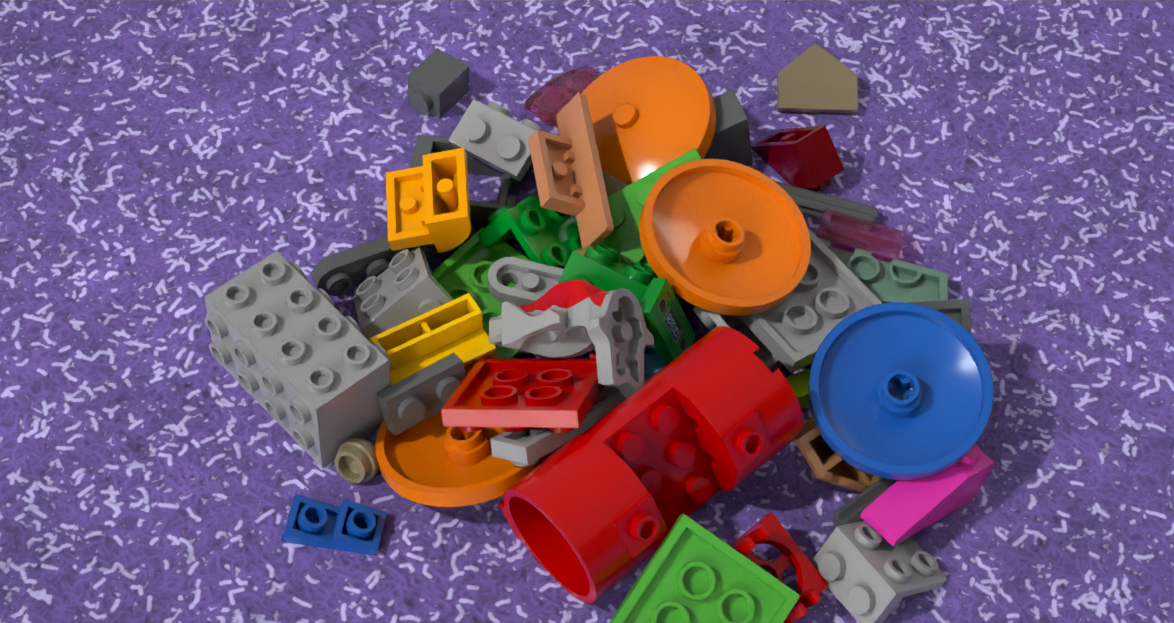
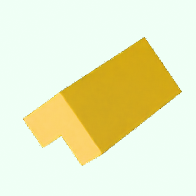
[370,293,497,385]

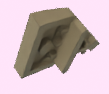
[777,44,858,114]

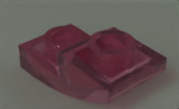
[524,66,602,124]

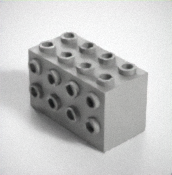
[205,251,391,468]

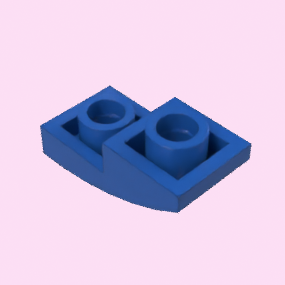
[281,493,387,555]

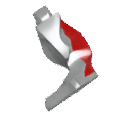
[489,280,654,398]

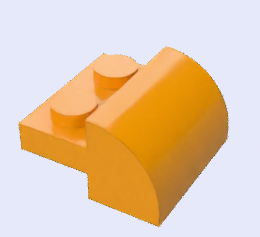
[386,148,471,253]

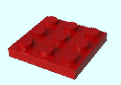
[441,358,605,433]

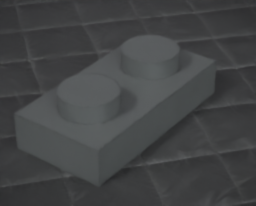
[377,353,466,436]

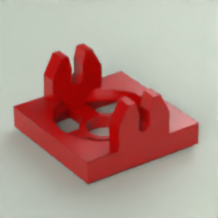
[730,512,829,623]

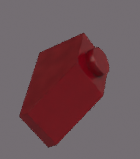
[751,126,844,192]

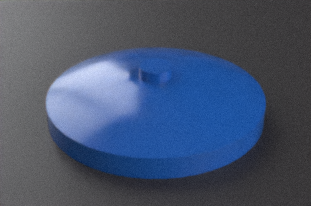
[808,302,993,480]

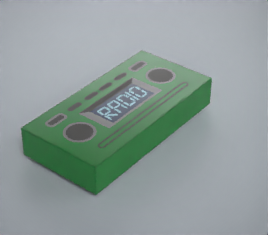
[640,277,696,366]

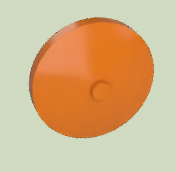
[581,56,716,185]
[639,159,811,316]
[375,412,551,507]

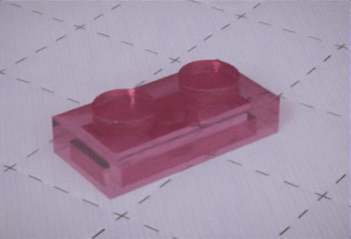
[817,209,906,260]

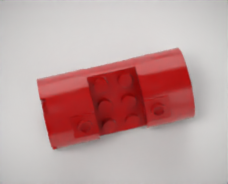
[499,326,804,604]

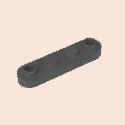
[311,226,474,296]

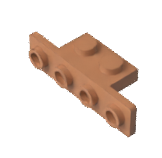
[528,93,614,248]

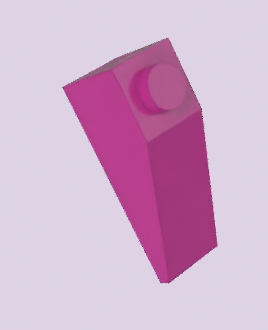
[860,445,995,547]

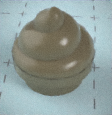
[335,438,379,483]

